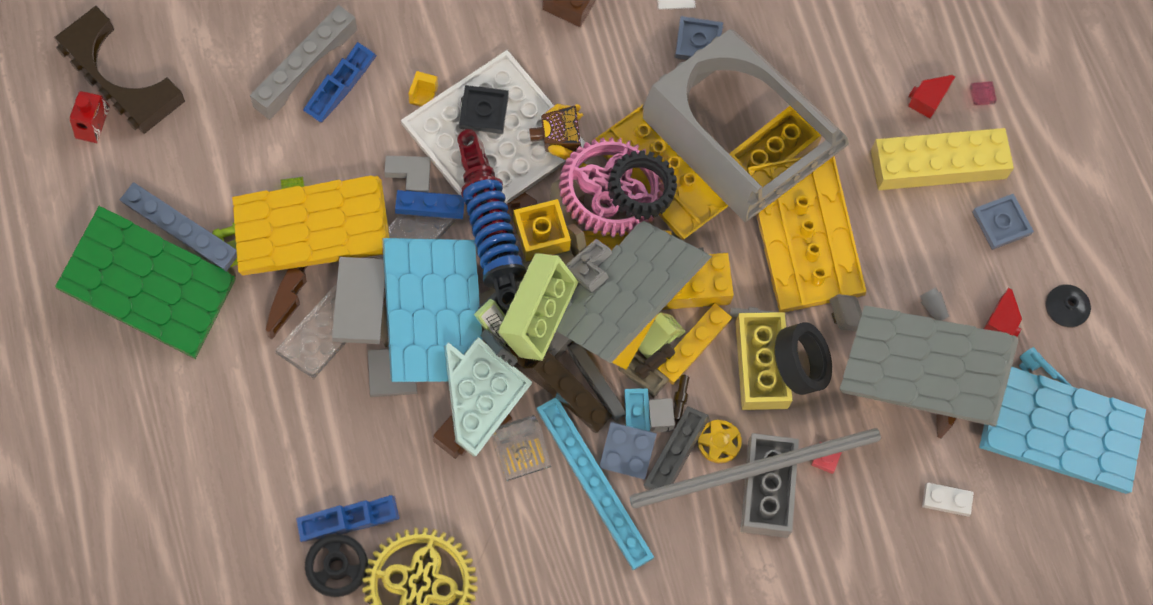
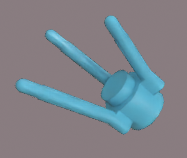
[1019,347,1071,386]

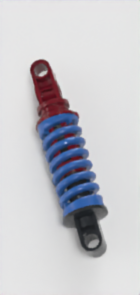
[457,129,526,312]

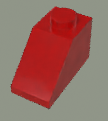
[908,75,955,119]
[983,288,1022,337]

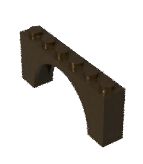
[54,6,185,134]

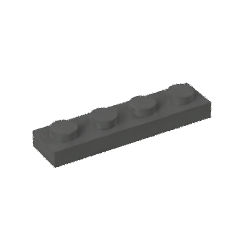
[644,406,709,490]

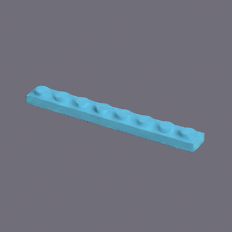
[536,398,654,571]

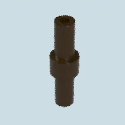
[673,375,690,422]

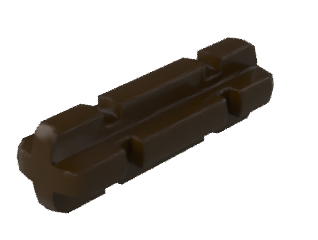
[635,343,675,380]

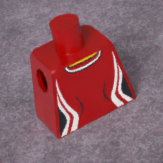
[70,91,110,143]

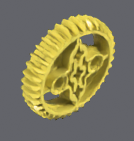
[363,528,477,605]

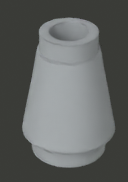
[920,288,949,321]

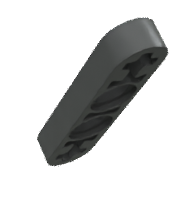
[567,342,626,421]

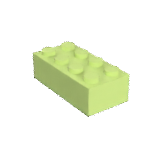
[498,253,578,361]

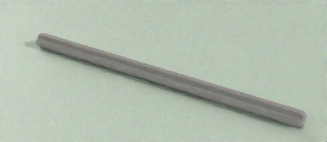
[630,428,881,509]

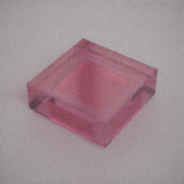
[970,81,997,106]

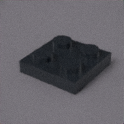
[459,85,509,134]

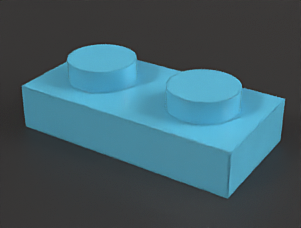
[624,388,650,431]

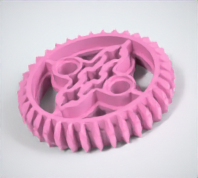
[559,137,664,238]

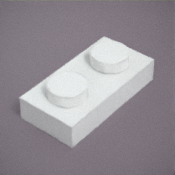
[922,482,974,517]

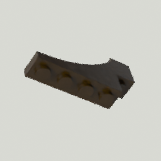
[506,343,612,433]

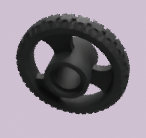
[305,534,368,597]

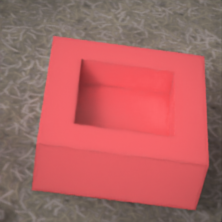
[811,442,842,474]

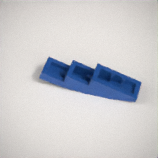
[303,42,377,123]
[296,495,399,542]

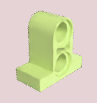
[638,312,686,359]

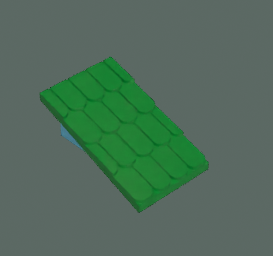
[55,206,236,359]

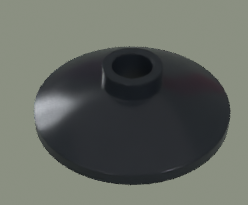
[1046,284,1091,328]

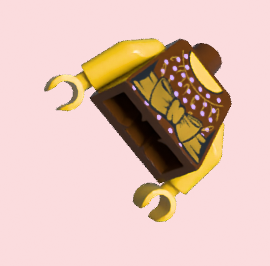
[529,104,589,168]

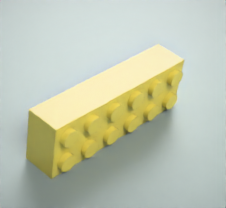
[871,128,1014,190]

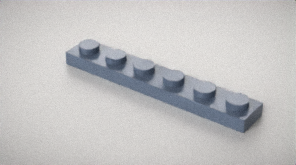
[120,182,237,271]

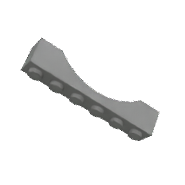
[250,5,357,120]

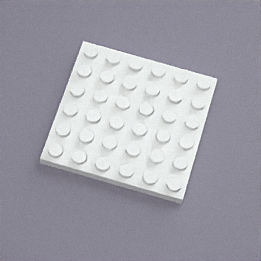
[401,50,585,204]

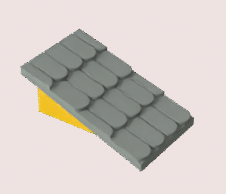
[556,221,712,370]
[839,305,1019,427]

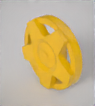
[697,420,742,463]

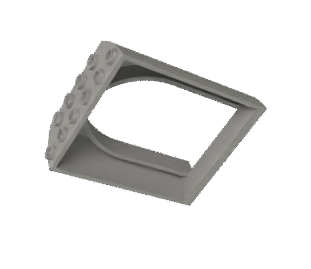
[643,29,849,223]

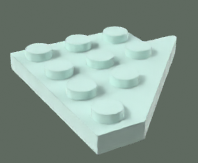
[444,337,533,457]

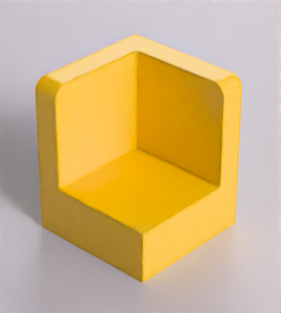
[408,71,438,107]

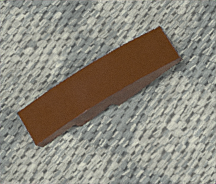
[266,266,308,339]

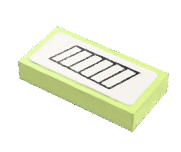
[474,299,507,345]

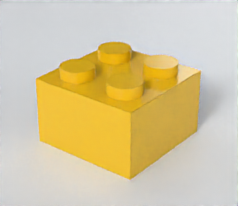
[513,199,571,262]

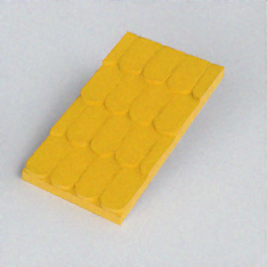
[591,104,728,240]
[747,156,867,312]
[232,175,390,275]

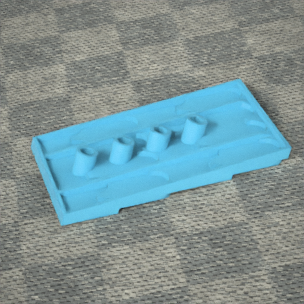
[382,238,482,382]
[979,367,1146,494]

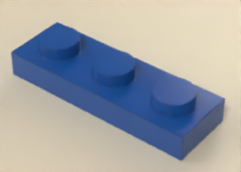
[395,190,465,219]

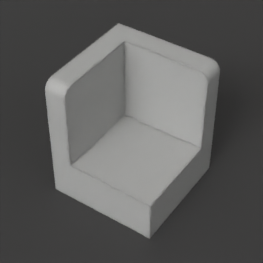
[649,398,675,433]

